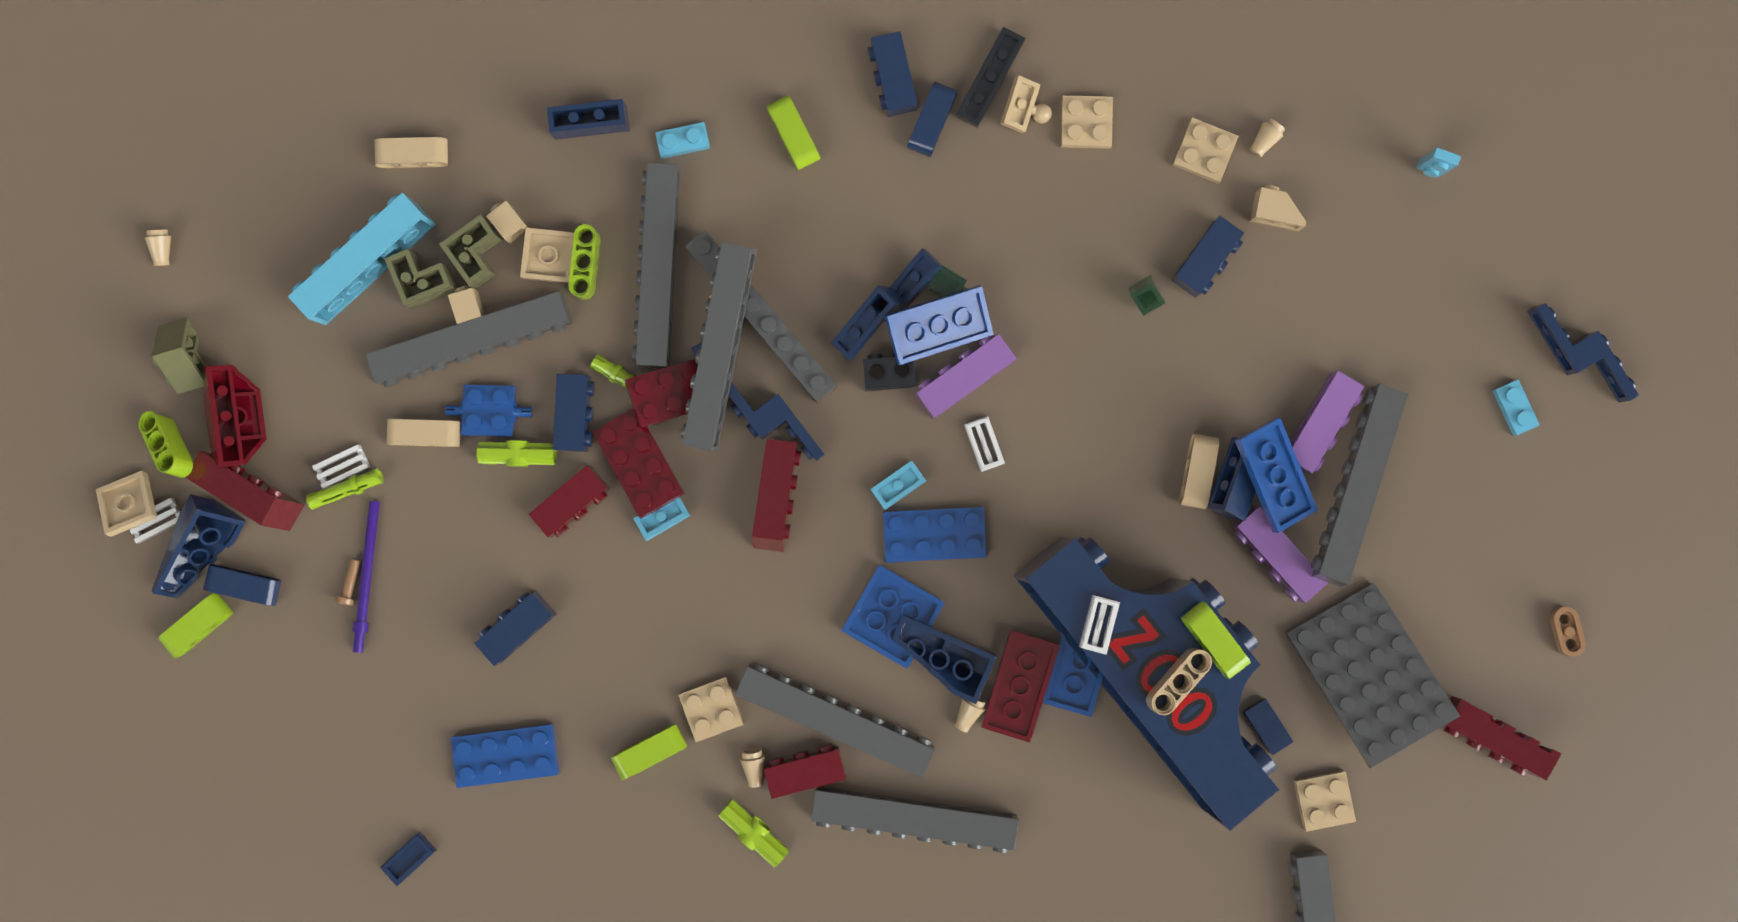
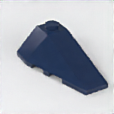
[151,494,246,598]
[892,615,997,704]

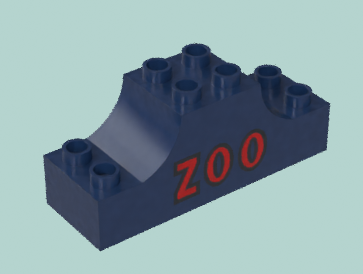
[1013,537,1279,831]

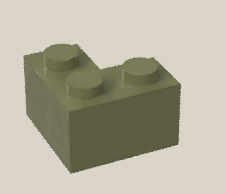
[439,214,502,289]
[384,249,457,309]
[151,317,206,394]

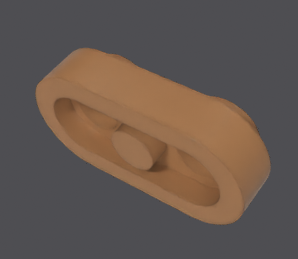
[1550,606,1586,657]

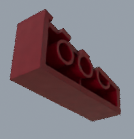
[752,439,801,552]
[185,451,304,531]
[1443,696,1562,781]

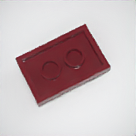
[624,359,698,429]

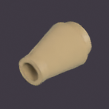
[1250,118,1285,158]
[144,229,171,266]
[954,697,986,733]
[740,747,765,788]

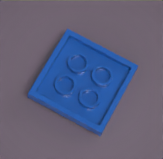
[841,565,945,669]

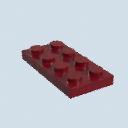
[592,409,685,519]
[981,630,1060,743]

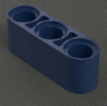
[907,81,958,157]
[203,564,282,606]

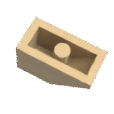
[1250,185,1306,231]

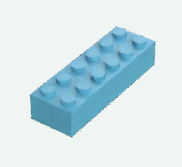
[288,193,437,325]

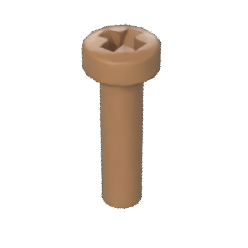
[335,559,361,606]

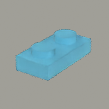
[655,122,710,159]
[1416,147,1461,177]
[1492,379,1540,436]
[870,461,926,510]
[633,497,691,541]

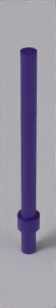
[352,501,380,653]

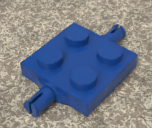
[445,385,533,437]

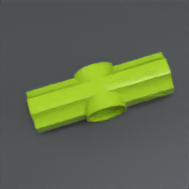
[477,440,557,467]
[718,798,789,868]

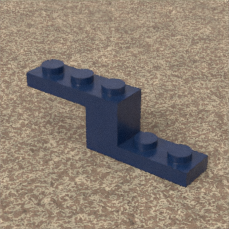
[831,249,943,360]
[1527,303,1639,403]
[729,382,825,461]

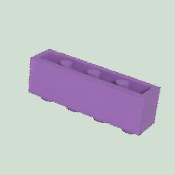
[916,334,1017,419]
[1290,371,1364,474]
[1232,506,1328,603]

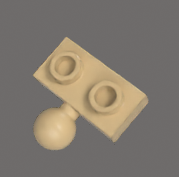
[1000,75,1052,133]

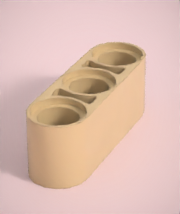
[374,137,448,168]
[386,419,461,447]
[1179,433,1219,510]
[1146,648,1212,715]

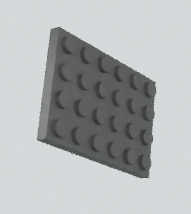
[1286,583,1460,768]

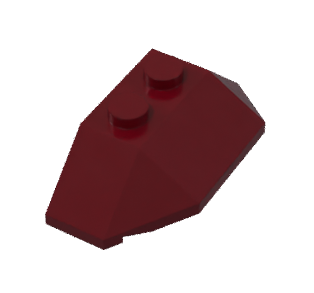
[203,365,267,468]

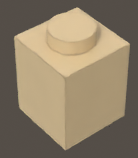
[487,201,529,244]
[448,286,486,324]

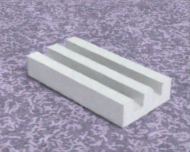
[964,416,1005,472]
[312,445,371,489]
[130,498,181,543]
[1079,595,1120,654]

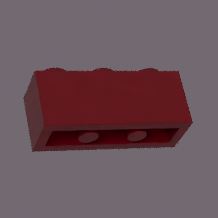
[528,465,610,538]
[764,744,846,799]

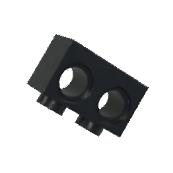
[863,353,916,392]

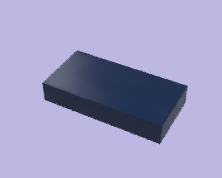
[1243,698,1294,756]
[380,832,437,886]

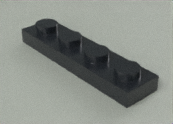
[956,26,1026,128]

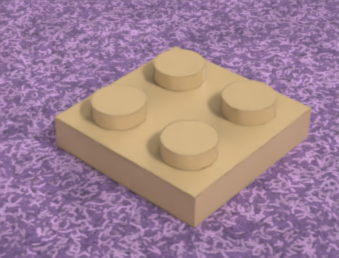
[1061,95,1113,149]
[1172,117,1239,184]
[520,228,574,284]
[96,471,157,537]
[678,676,744,742]
[1293,770,1356,832]

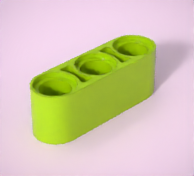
[766,95,821,170]
[568,224,601,300]
[138,411,193,478]
[158,593,233,659]
[1181,601,1251,680]
[611,724,687,781]

